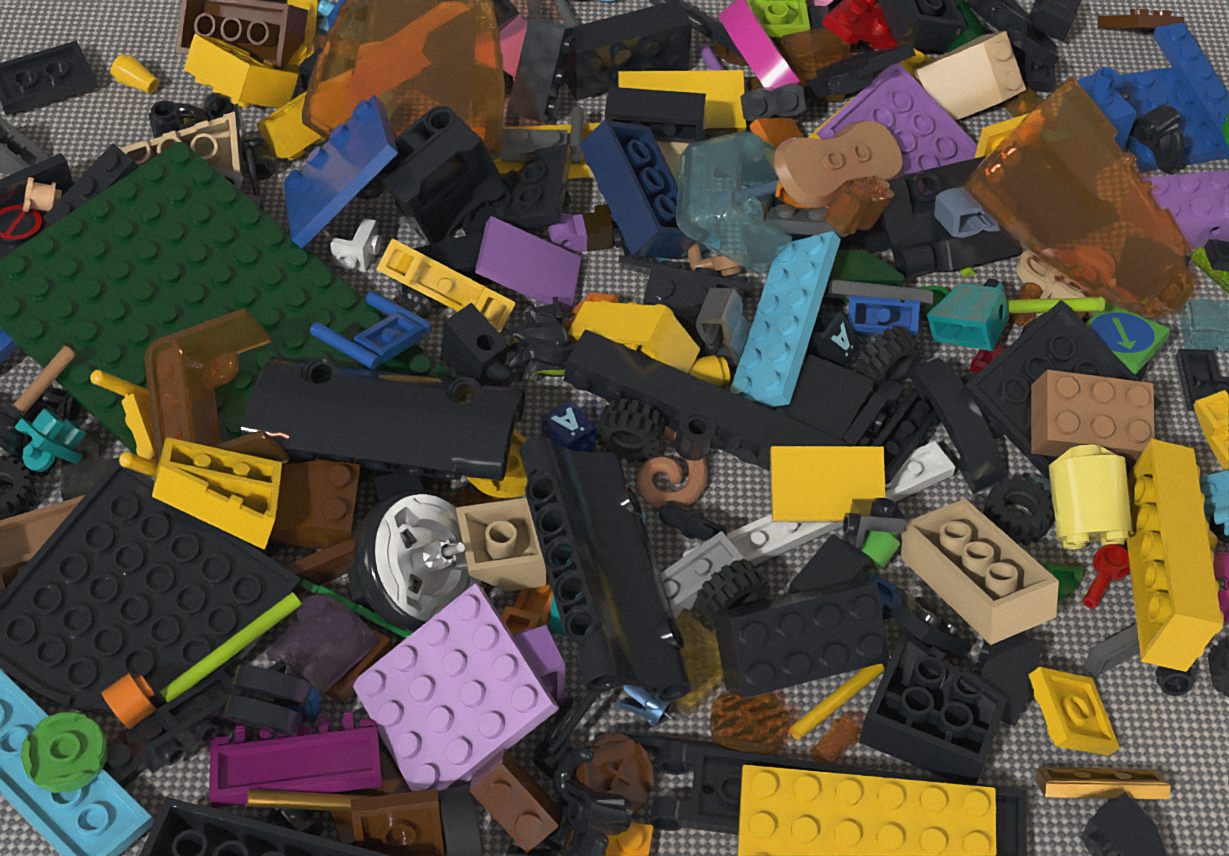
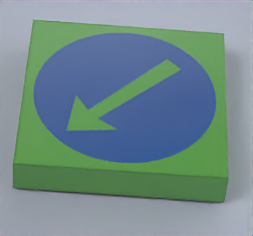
[1086,302,1170,374]

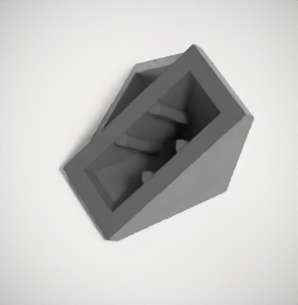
[0,117,49,175]

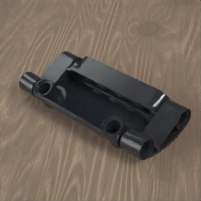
[241,356,525,481]

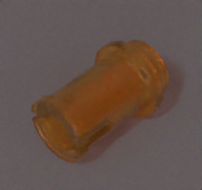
[1009,282,1043,326]
[810,716,861,764]

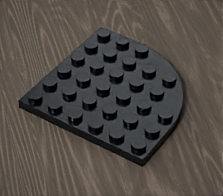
[0,457,303,714]

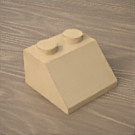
[456,498,546,592]

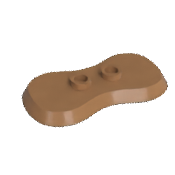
[774,120,903,208]

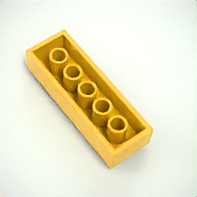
[1127,438,1224,672]

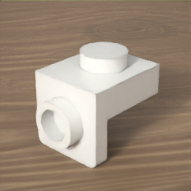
[331,218,382,272]

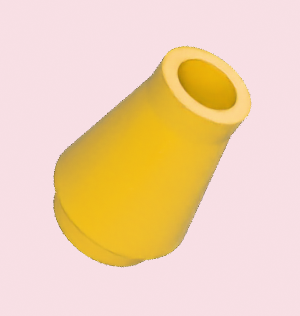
[110,54,160,95]

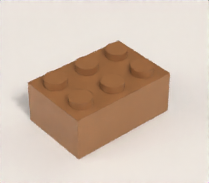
[1031,370,1155,466]

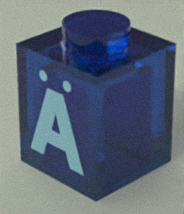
[541,400,597,453]

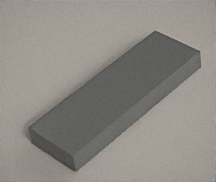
[823,280,933,307]

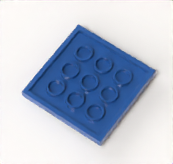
[284,95,398,248]

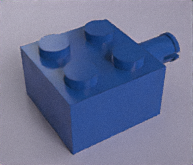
[1054,67,1137,169]

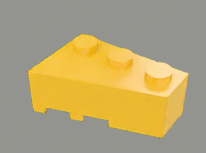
[567,300,700,373]
[152,437,282,550]

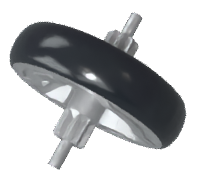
[354,490,483,633]

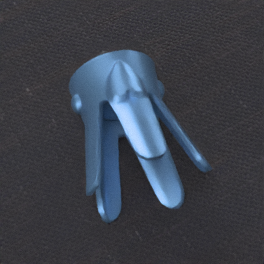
[614,685,675,727]

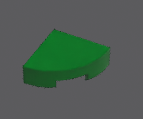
[1044,563,1083,601]

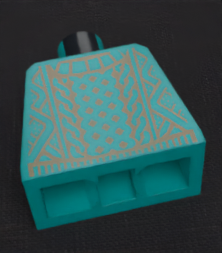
[927,279,1009,351]

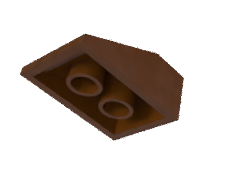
[242,460,360,549]

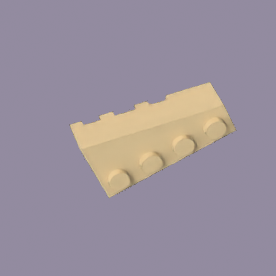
[120,111,245,184]

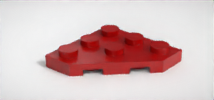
[821,0,925,52]

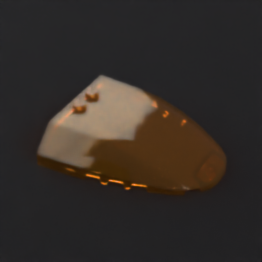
[302,0,505,155]
[959,77,1195,318]

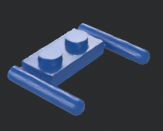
[310,291,434,369]

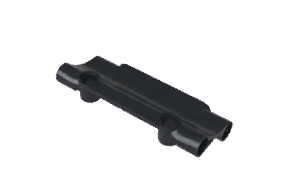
[869,134,1118,278]
[519,437,692,702]

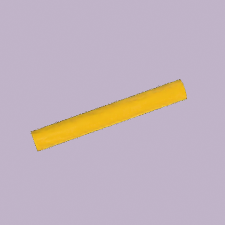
[789,663,884,741]

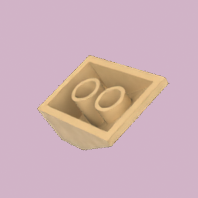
[913,31,1026,121]

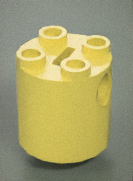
[1049,444,1134,550]

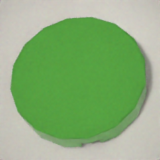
[20,712,108,793]

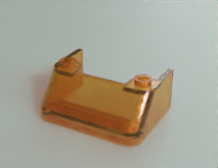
[144,308,289,464]

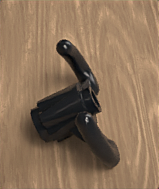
[1119,90,1184,173]
[149,100,210,139]
[553,747,632,856]

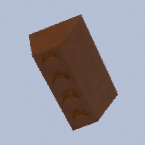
[175,0,308,68]

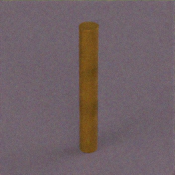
[247,789,372,812]

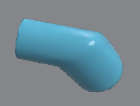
[317,0,337,38]

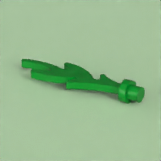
[301,578,412,639]

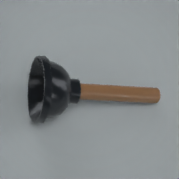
[0,346,76,459]

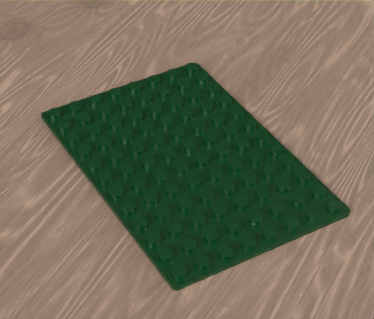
[0,142,466,558]

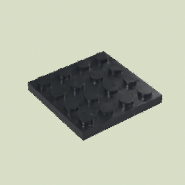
[961,300,1162,482]

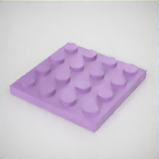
[353,583,559,792]

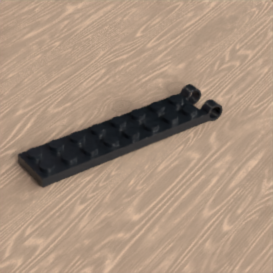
[650,741,1027,856]

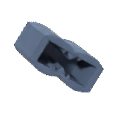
[934,182,1016,238]

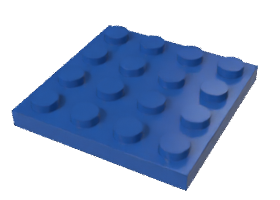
[1113,67,1228,172]

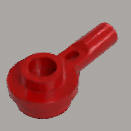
[1082,544,1130,609]

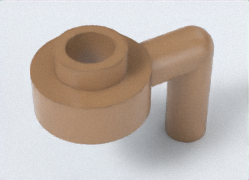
[687,241,747,276]

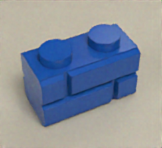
[847,296,920,339]

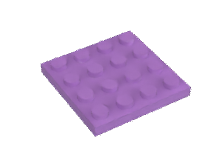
[816,62,977,195]

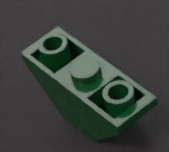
[821,250,904,303]

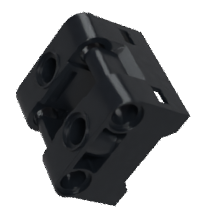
[377,105,508,245]

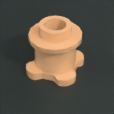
[23,177,62,212]

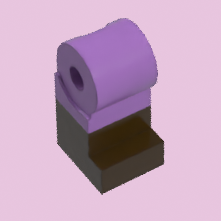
[548,204,613,253]

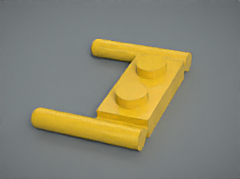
[90,370,169,477]

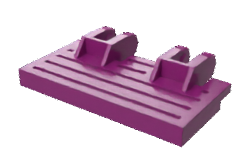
[209,711,382,808]

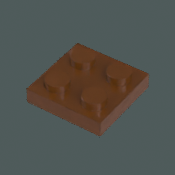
[350,789,444,856]

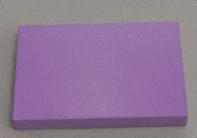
[475,216,581,313]

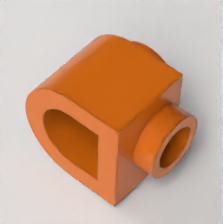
[101,673,157,729]

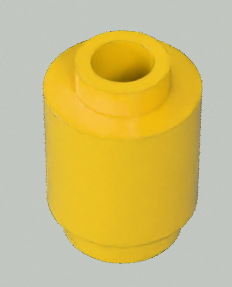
[688,355,730,388]

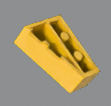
[184,34,299,109]

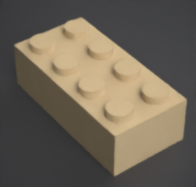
[901,499,1059,645]

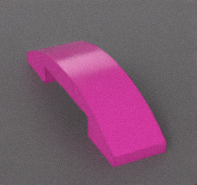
[718,0,801,88]

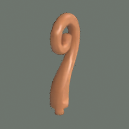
[637,426,708,510]

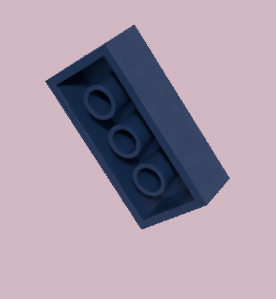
[579,120,703,259]

